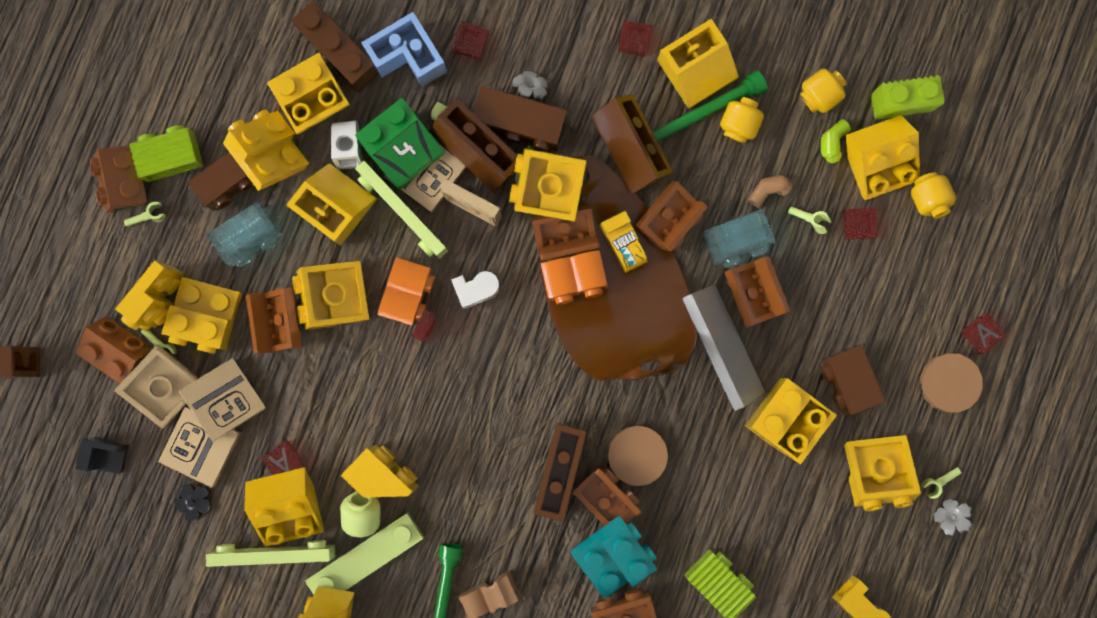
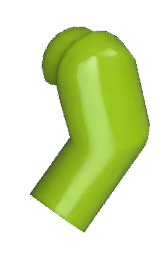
[821,119,851,163]

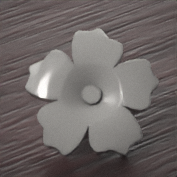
[512,71,548,100]
[933,499,972,536]

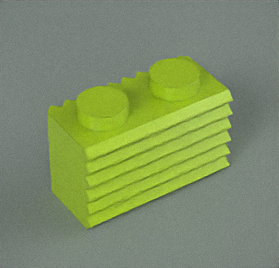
[871,75,944,119]
[129,125,204,182]
[684,549,756,618]

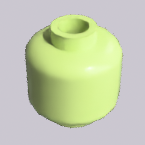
[340,492,381,538]

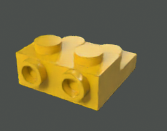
[223,109,309,191]
[509,148,586,221]
[115,260,184,332]
[292,261,369,330]
[161,277,242,354]
[844,435,921,511]

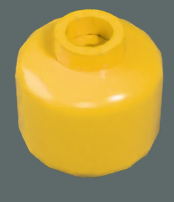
[800,69,847,113]
[720,97,764,144]
[911,172,957,219]

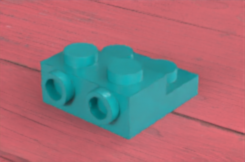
[570,516,657,598]

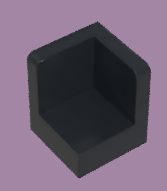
[75,437,129,474]

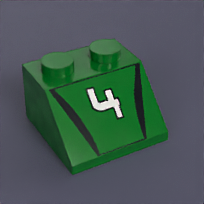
[355,98,446,190]

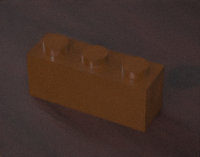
[291,0,379,94]
[473,86,567,152]
[591,94,674,194]
[429,98,517,193]
[533,422,587,522]

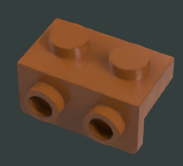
[90,146,147,213]
[635,181,708,251]
[531,204,600,261]
[724,256,790,328]
[246,287,301,354]
[76,317,152,384]
[572,466,642,526]
[590,588,657,618]

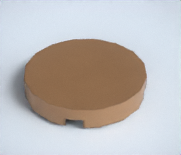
[920,353,983,413]
[607,425,668,486]

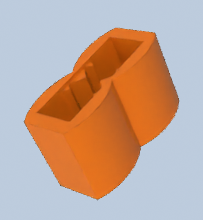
[541,250,608,305]
[377,257,436,326]

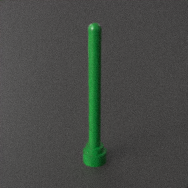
[653,70,768,142]
[434,543,464,618]

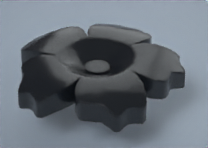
[174,484,211,521]

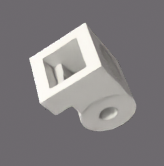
[331,121,363,170]
[452,271,500,309]

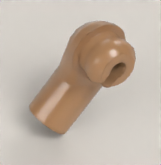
[748,175,792,208]

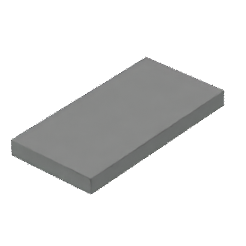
[683,284,765,411]

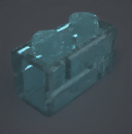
[207,201,282,267]
[703,209,775,268]

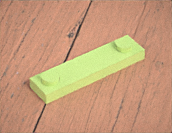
[355,161,448,259]
[305,512,424,595]
[206,540,335,567]

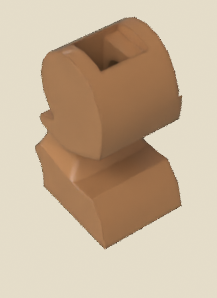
[458,570,521,618]

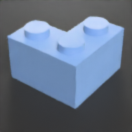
[361,12,447,87]

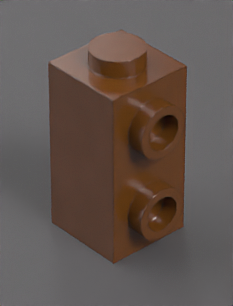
[187,152,255,211]

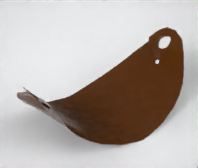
[540,155,697,381]

